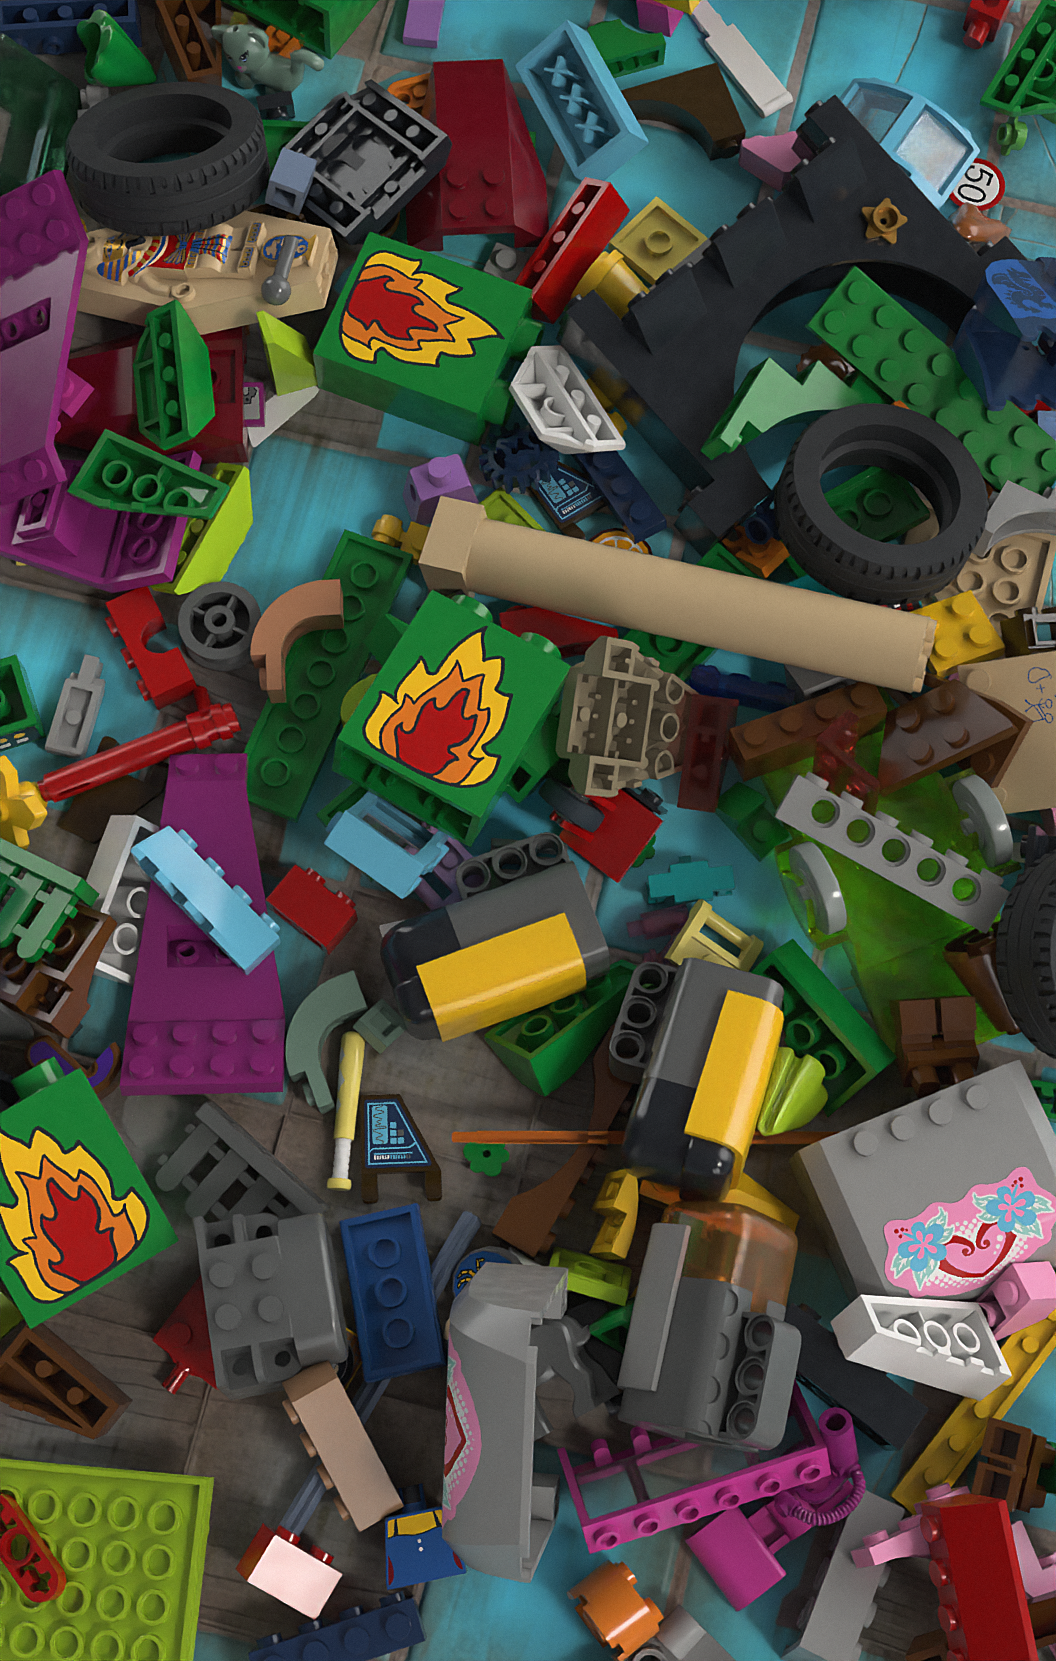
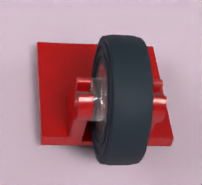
[538,777,664,883]

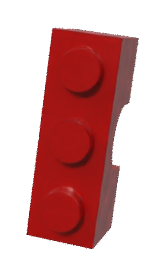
[104,586,197,710]

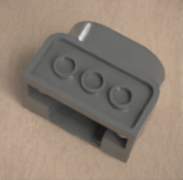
[193,1213,348,1401]

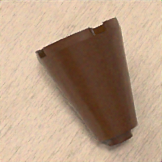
[942,921,1021,1035]

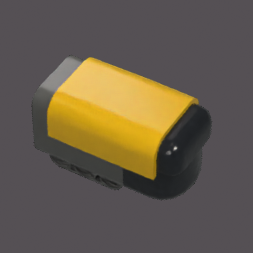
[380,832,610,1042]
[608,958,784,1207]

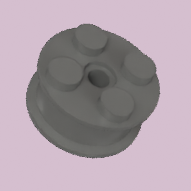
[178,582,261,672]

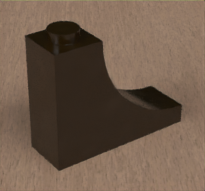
[621,62,746,161]

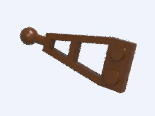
[884,671,1034,788]

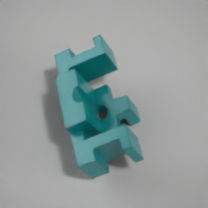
[645,855,736,906]

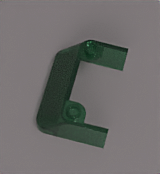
[0,33,82,197]

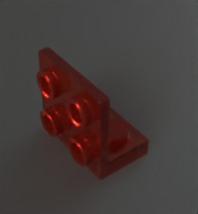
[812,709,880,816]

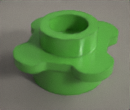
[997,116,1027,156]

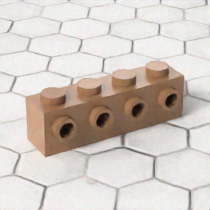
[282,1360,404,1532]

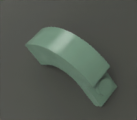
[286,970,368,1114]

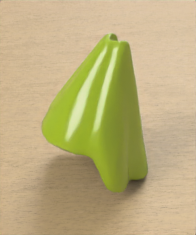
[756,1047,828,1136]

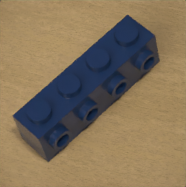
[0,0,142,57]
[248,1591,427,1661]

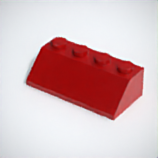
[920,1493,1039,1661]

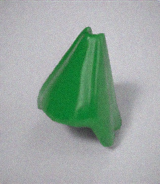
[77,9,157,87]

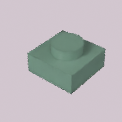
[353,999,406,1055]

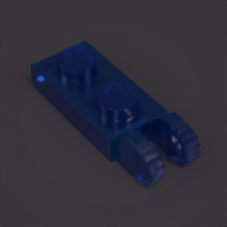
[689,664,796,713]

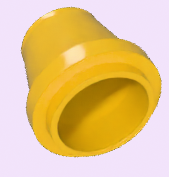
[570,249,650,320]

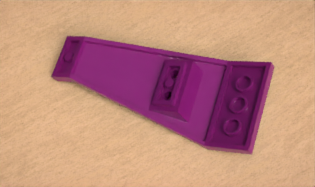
[0,450,202,593]

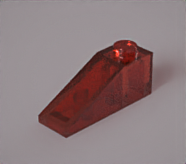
[677,694,739,813]

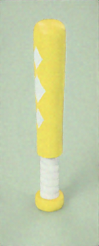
[327,1031,365,1191]

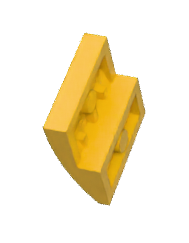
[589,1169,639,1260]

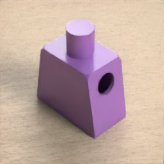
[402,454,479,525]

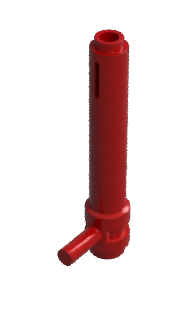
[37,686,242,803]

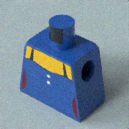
[385,1483,467,1590]

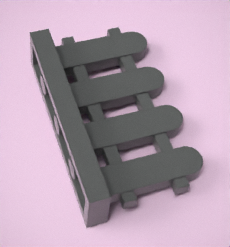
[155,1101,331,1221]

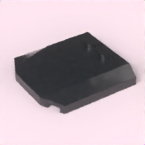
[285,79,453,246]

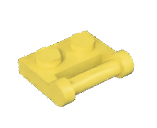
[664,899,764,972]

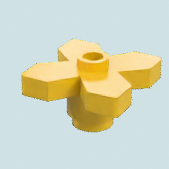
[0,755,48,850]

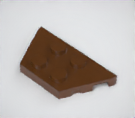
[876,678,1018,797]

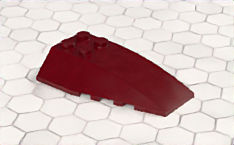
[405,59,549,252]

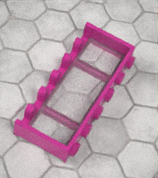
[557,1379,831,1554]

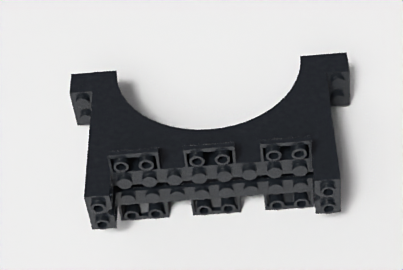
[556,95,1027,558]

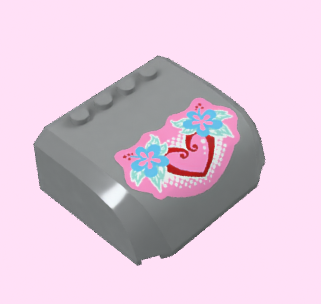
[788,1059,1056,1304]
[442,1262,568,1583]

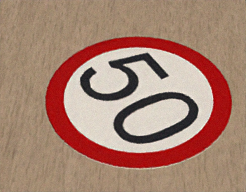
[949,158,1005,211]

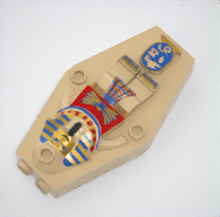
[77,211,339,335]

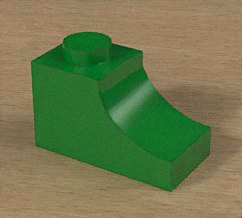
[587,18,666,78]

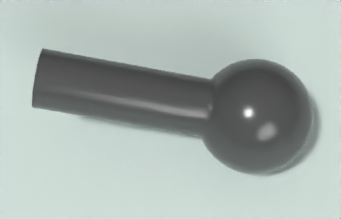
[261,235,299,306]

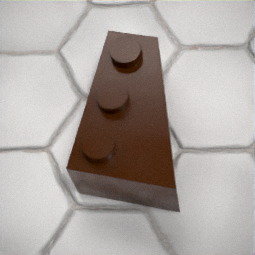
[154,0,222,87]

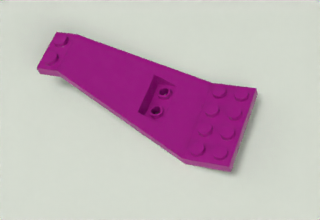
[0,170,89,506]
[120,753,287,1096]

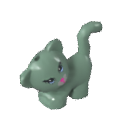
[211,25,324,95]

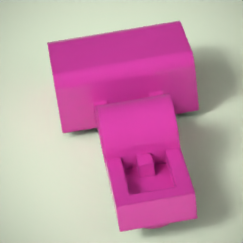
[684,1469,853,1612]

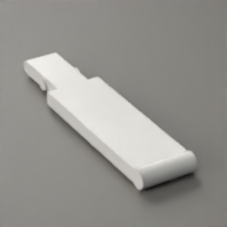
[689,0,793,119]

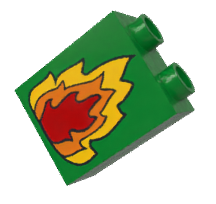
[313,232,545,447]
[332,590,571,847]
[0,1056,180,1329]

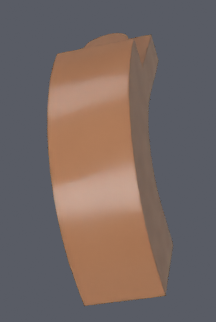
[250,579,344,703]

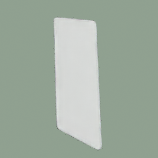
[247,386,319,447]

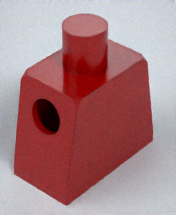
[962,0,1015,49]

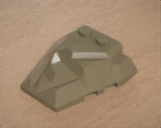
[555,636,699,797]

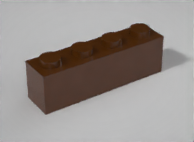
[728,681,887,782]

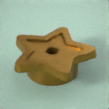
[861,198,908,245]

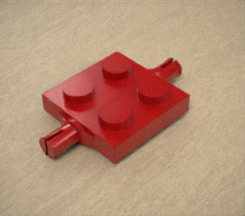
[152,1275,219,1395]

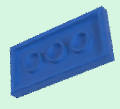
[339,1203,448,1383]

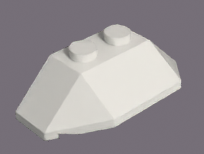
[509,345,626,454]

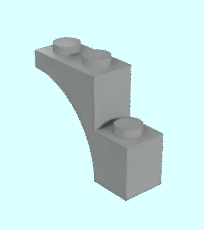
[972,480,1056,557]

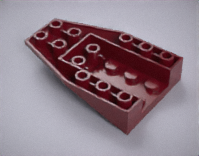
[54,325,248,464]

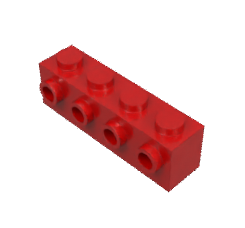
[514,177,630,325]

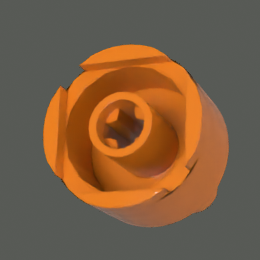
[567,1560,664,1661]

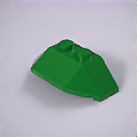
[979,0,1056,117]
[133,300,215,451]

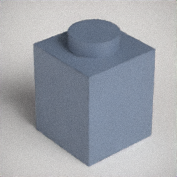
[265,147,317,216]

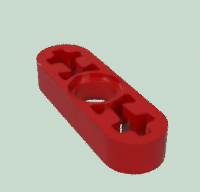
[0,1493,66,1603]

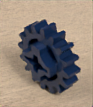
[479,422,560,494]

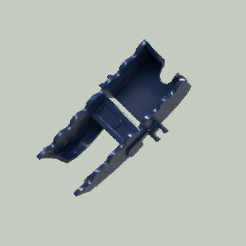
[953,257,1056,411]

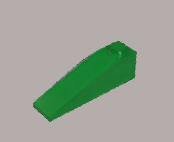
[484,959,637,1097]

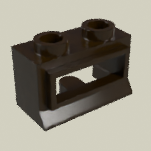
[1000,607,1056,659]

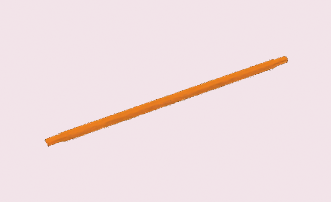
[452,1131,839,1144]

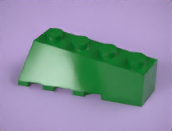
[750,939,897,1118]

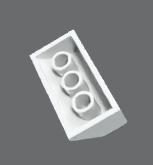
[77,815,160,987]

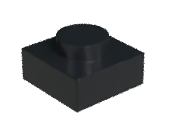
[256,91,295,121]

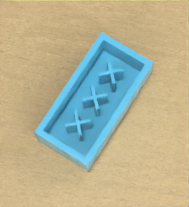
[515,20,649,181]

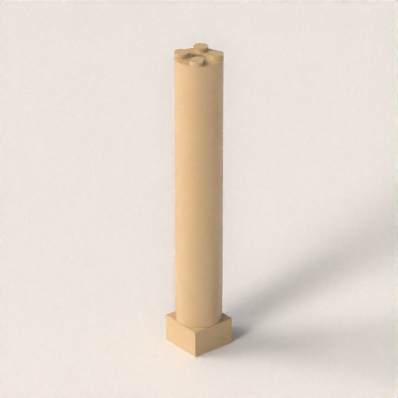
[418,496,937,693]

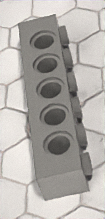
[774,771,1010,933]

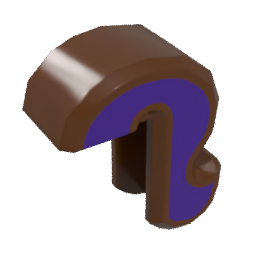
[24,1035,124,1101]

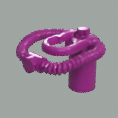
[772,1407,866,1526]

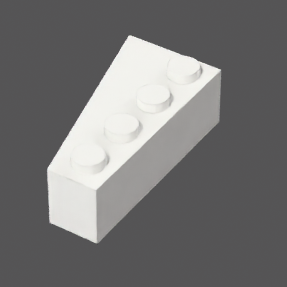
[830,1295,1012,1401]

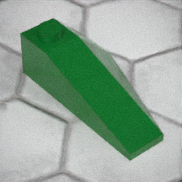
[67,429,230,520]

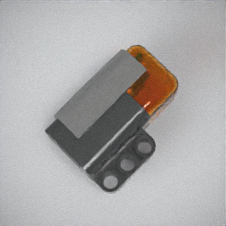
[617,1200,801,1453]

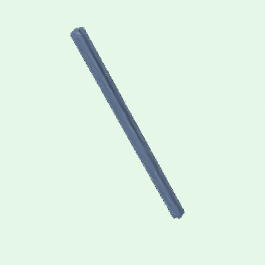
[277,1211,482,1536]

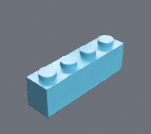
[130,825,281,976]

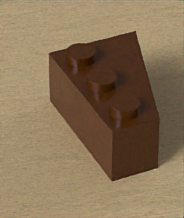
[0,1323,133,1440]

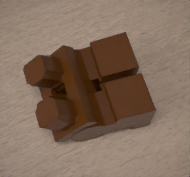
[889,995,980,1098]
[971,1417,1056,1513]

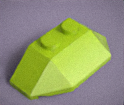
[150,462,253,595]

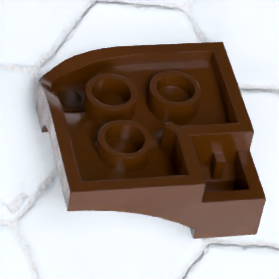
[0,903,118,1039]

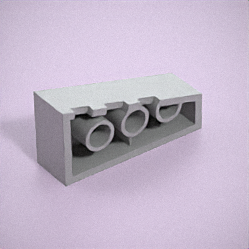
[780,1489,905,1661]

